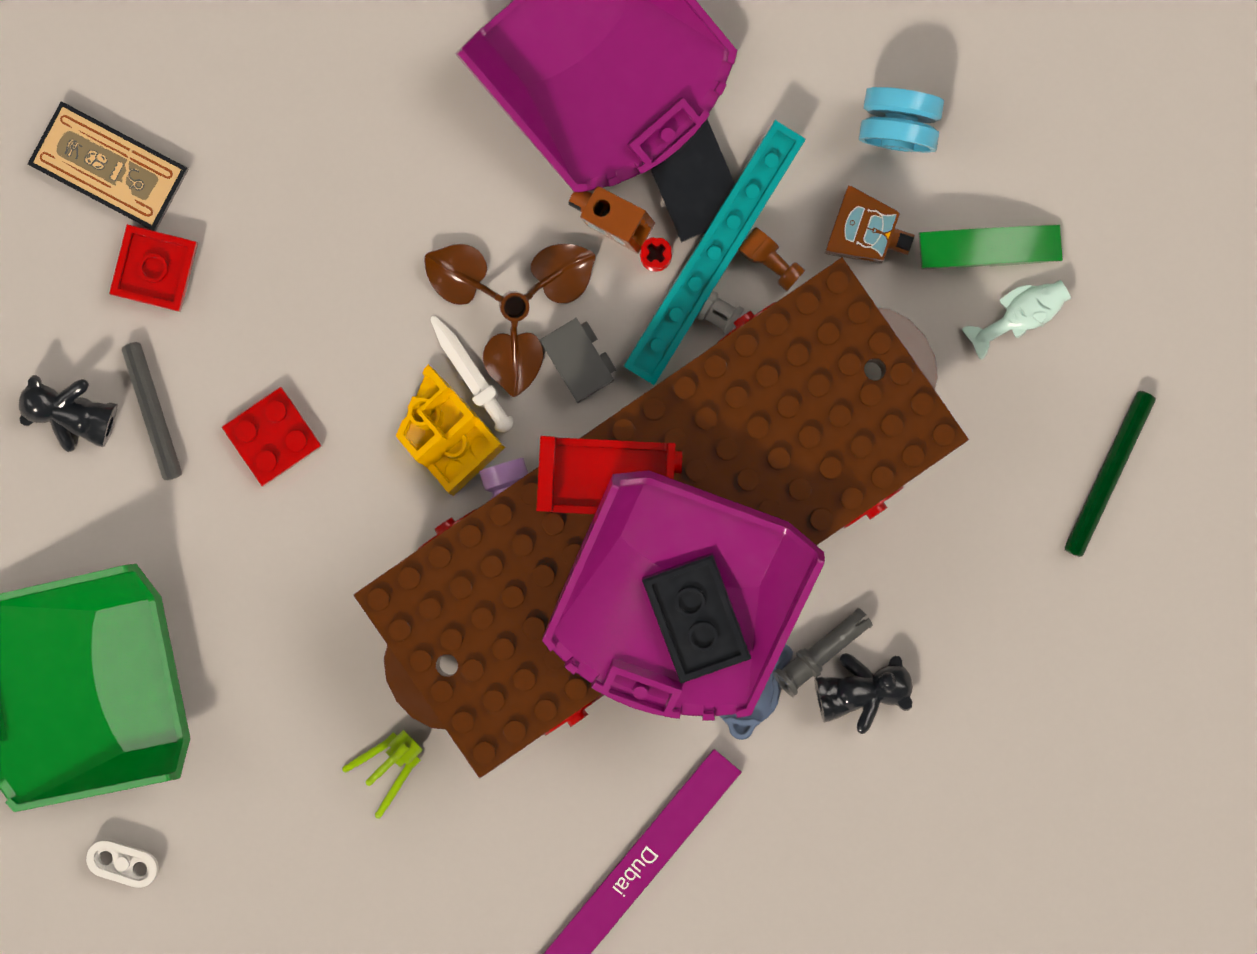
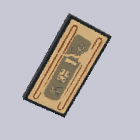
[28,101,189,231]

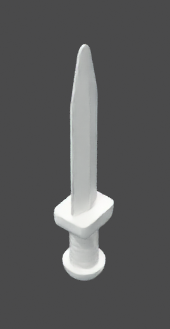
[431,316,513,433]

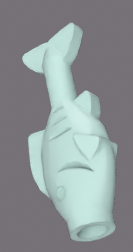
[962,280,1071,360]

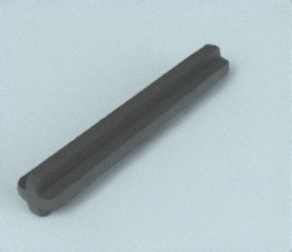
[121,342,182,480]

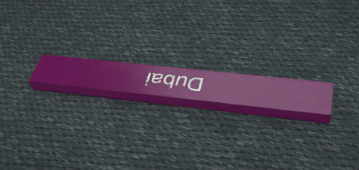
[543,749,742,954]

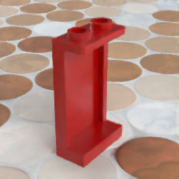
[536,436,683,514]

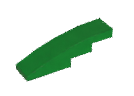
[919,225,1063,270]

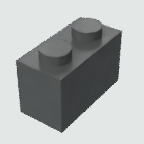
[540,317,616,403]

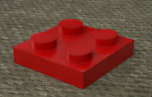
[109,224,198,312]
[222,387,322,487]

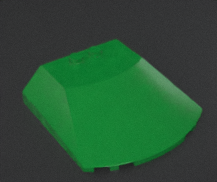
[0,563,191,812]

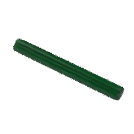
[1065,391,1156,557]

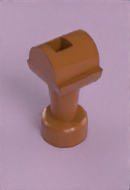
[738,227,805,292]

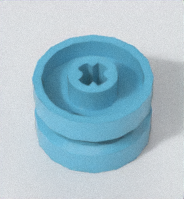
[858,87,944,153]

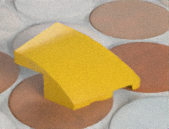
[396,364,506,496]

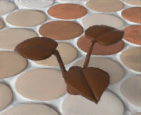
[424,244,596,397]

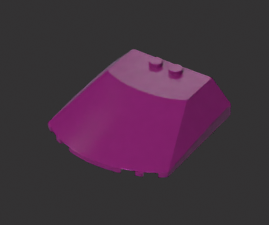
[455,0,738,192]
[542,470,825,721]

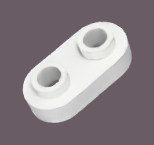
[86,840,159,888]

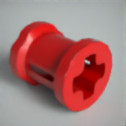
[640,237,672,272]

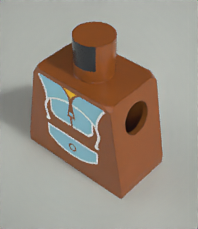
[825,185,915,263]
[568,186,655,254]

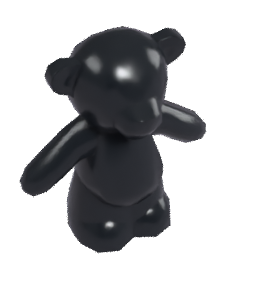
[19,375,118,452]
[814,653,913,734]

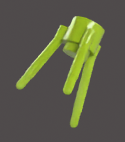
[342,730,423,819]

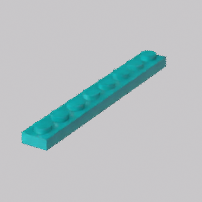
[623,120,806,385]

